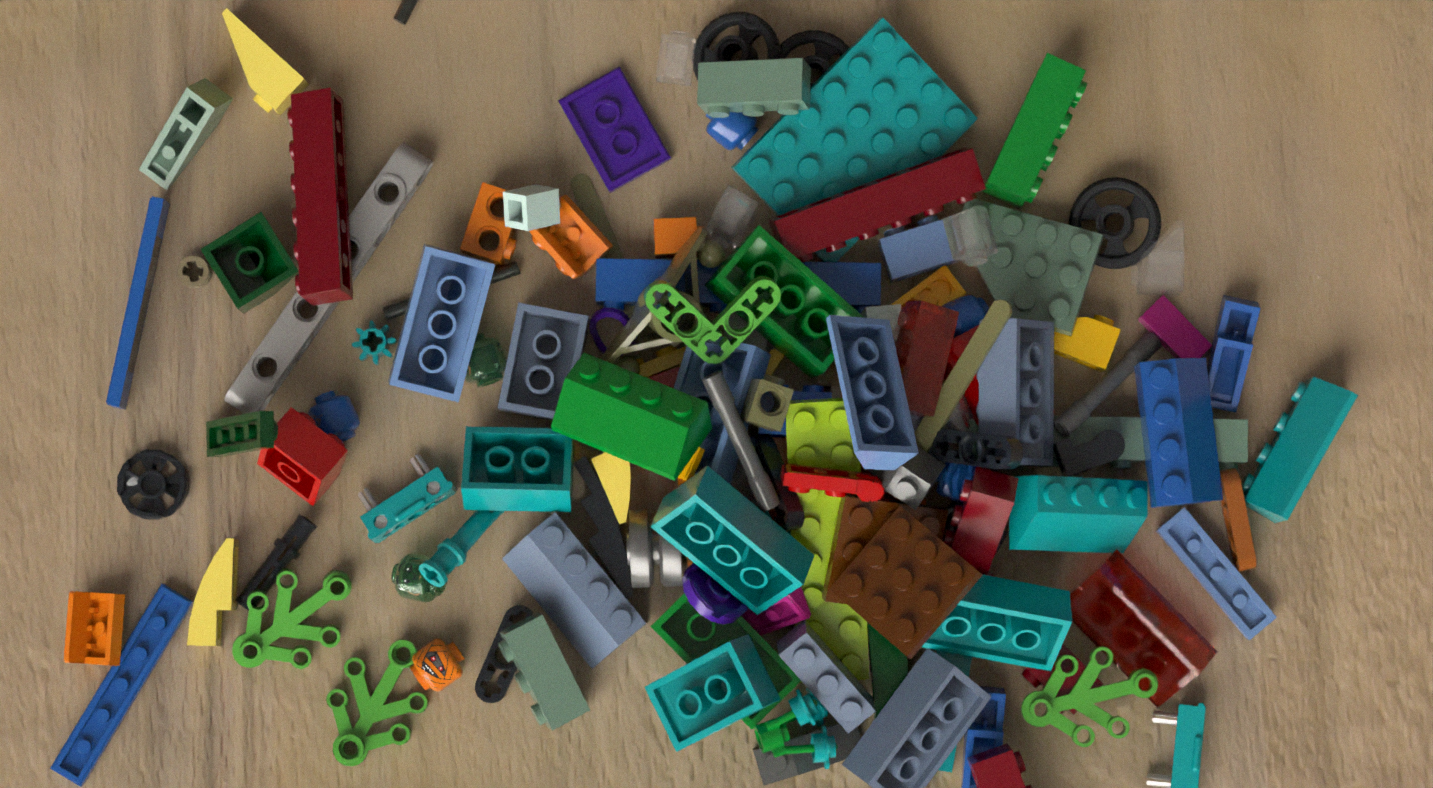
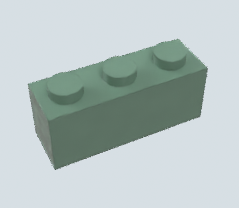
[697,58,811,118]
[498,612,590,731]

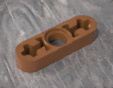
[1220,467,1257,572]

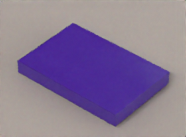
[558,67,671,193]

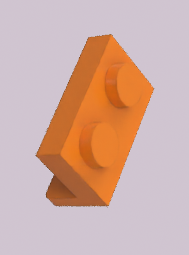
[529,194,613,279]
[64,591,125,666]

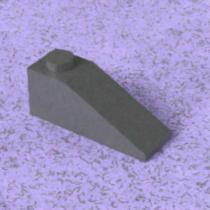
[867,446,946,510]
[753,724,861,786]

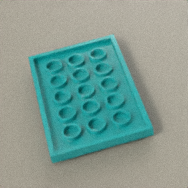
[731,17,978,262]

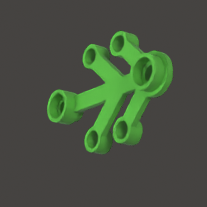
[232,568,352,669]
[326,640,429,766]
[1021,646,1158,747]

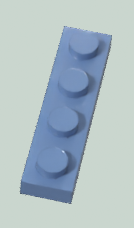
[1155,507,1277,640]

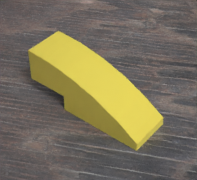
[591,452,632,526]
[187,538,239,646]

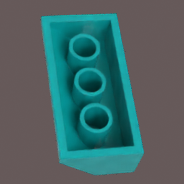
[1241,377,1358,523]
[1009,475,1148,553]
[922,574,1072,671]

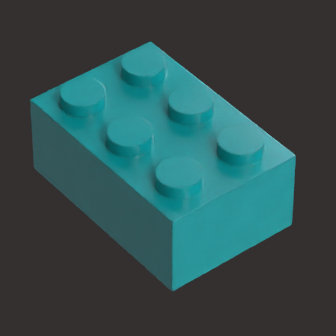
[461,426,575,512]

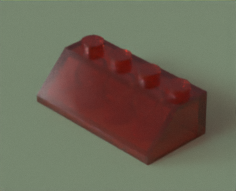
[1070,549,1218,708]

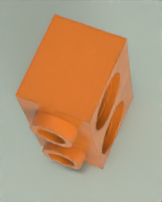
[460,182,517,266]

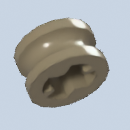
[177,256,212,289]

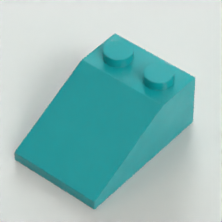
[645,634,781,752]

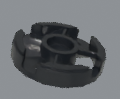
[117,449,189,520]

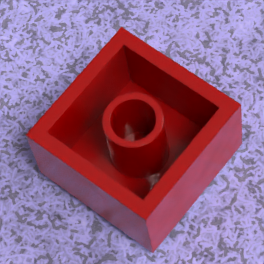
[257,407,348,506]

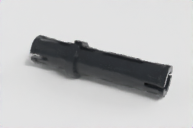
[235,513,317,611]

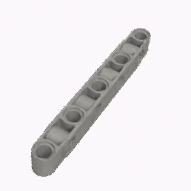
[224,142,433,414]

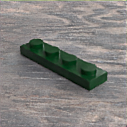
[206,411,278,457]

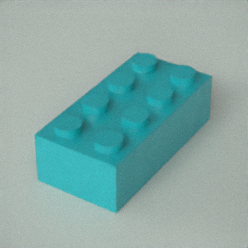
[650,466,814,615]

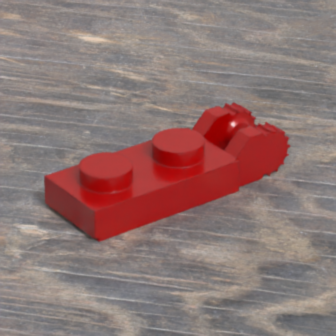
[781,463,885,502]

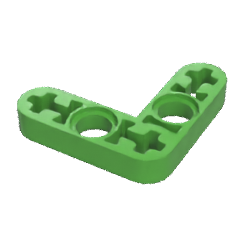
[644,276,781,364]

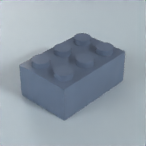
[498,303,590,421]

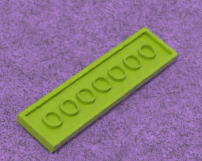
[785,398,870,683]

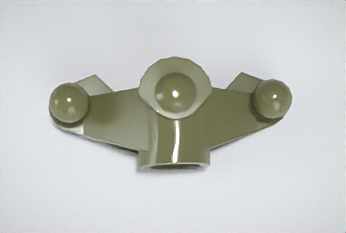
[601,227,725,374]

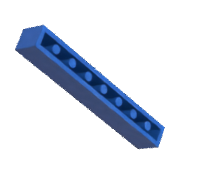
[596,258,881,314]

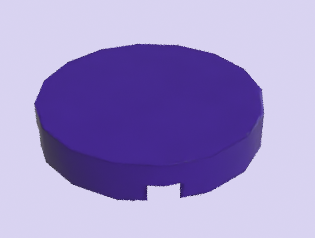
[682,562,748,624]

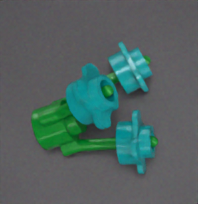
[754,688,838,769]

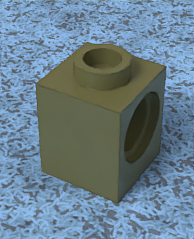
[740,374,794,432]

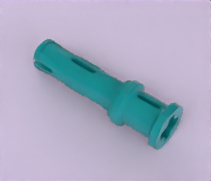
[419,510,505,587]

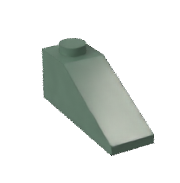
[139,78,233,190]

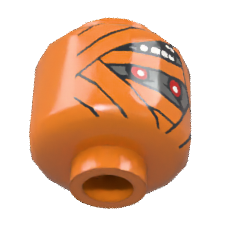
[410,638,465,692]

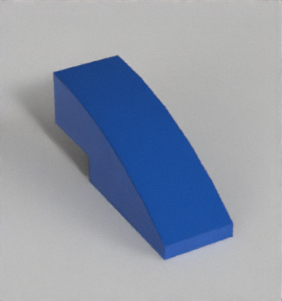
[1207,295,1261,413]
[961,686,1006,788]

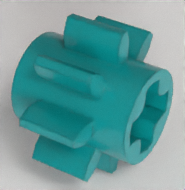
[352,320,397,366]

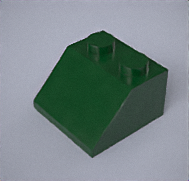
[201,212,299,314]

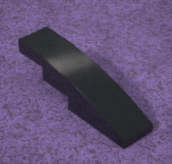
[573,456,634,600]

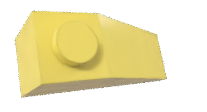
[222,8,309,115]

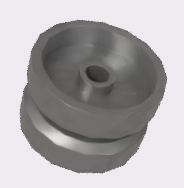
[627,509,682,588]

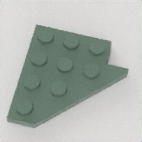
[956,199,1103,336]

